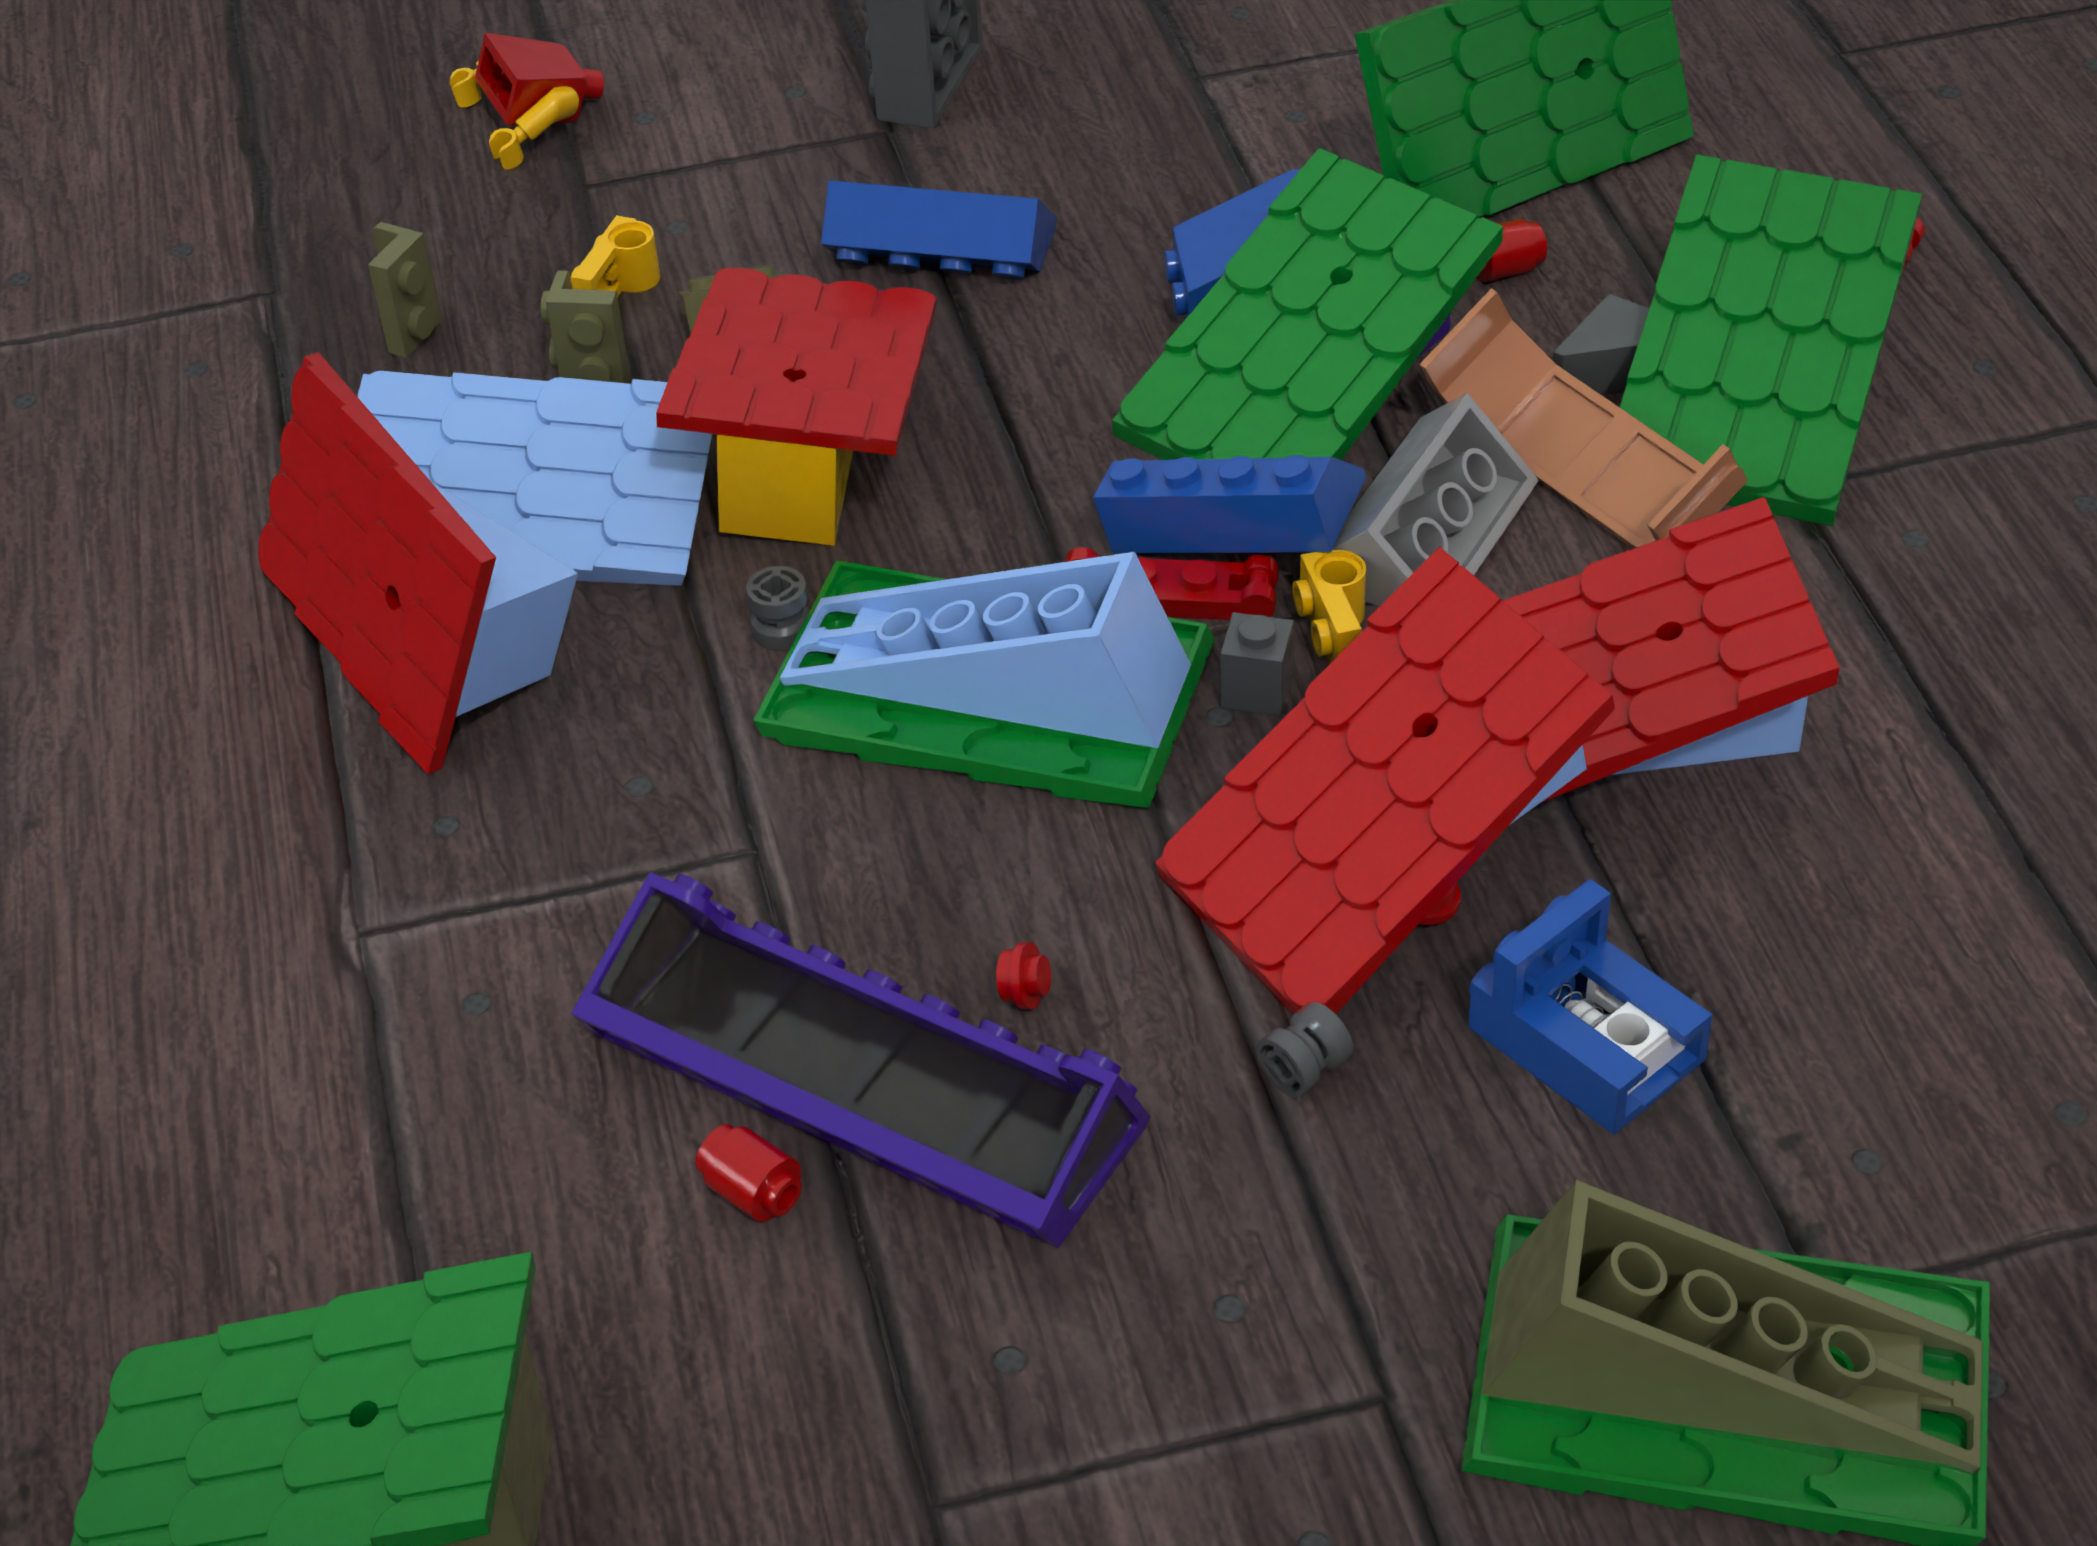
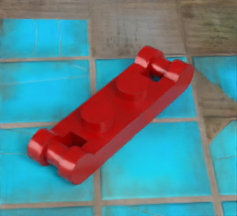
[1065,547,1279,620]

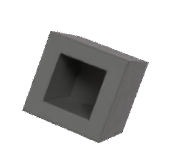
[1220,612,1294,716]

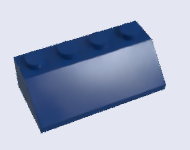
[821,180,1057,279]
[1093,455,1366,553]

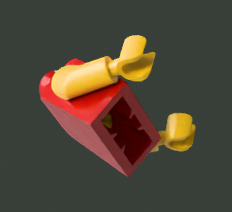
[449,33,604,170]

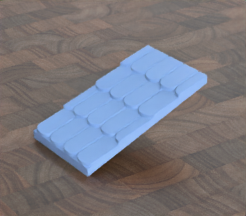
[357,371,712,586]

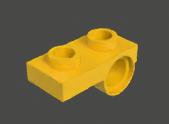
[571,215,661,297]
[1292,550,1366,663]

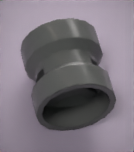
[746,566,809,651]
[1256,1002,1354,1098]

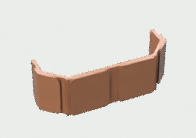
[1419,288,1748,549]

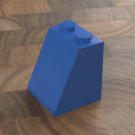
[1164,169,1301,319]

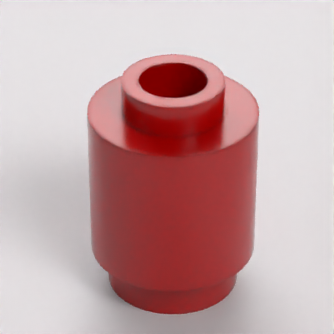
[1476,218,1547,282]
[695,1124,802,1222]

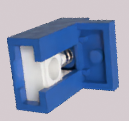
[1468,879,1713,1135]

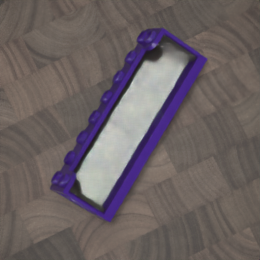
[571,872,1151,1248]

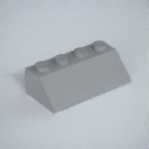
[1332,393,1539,606]

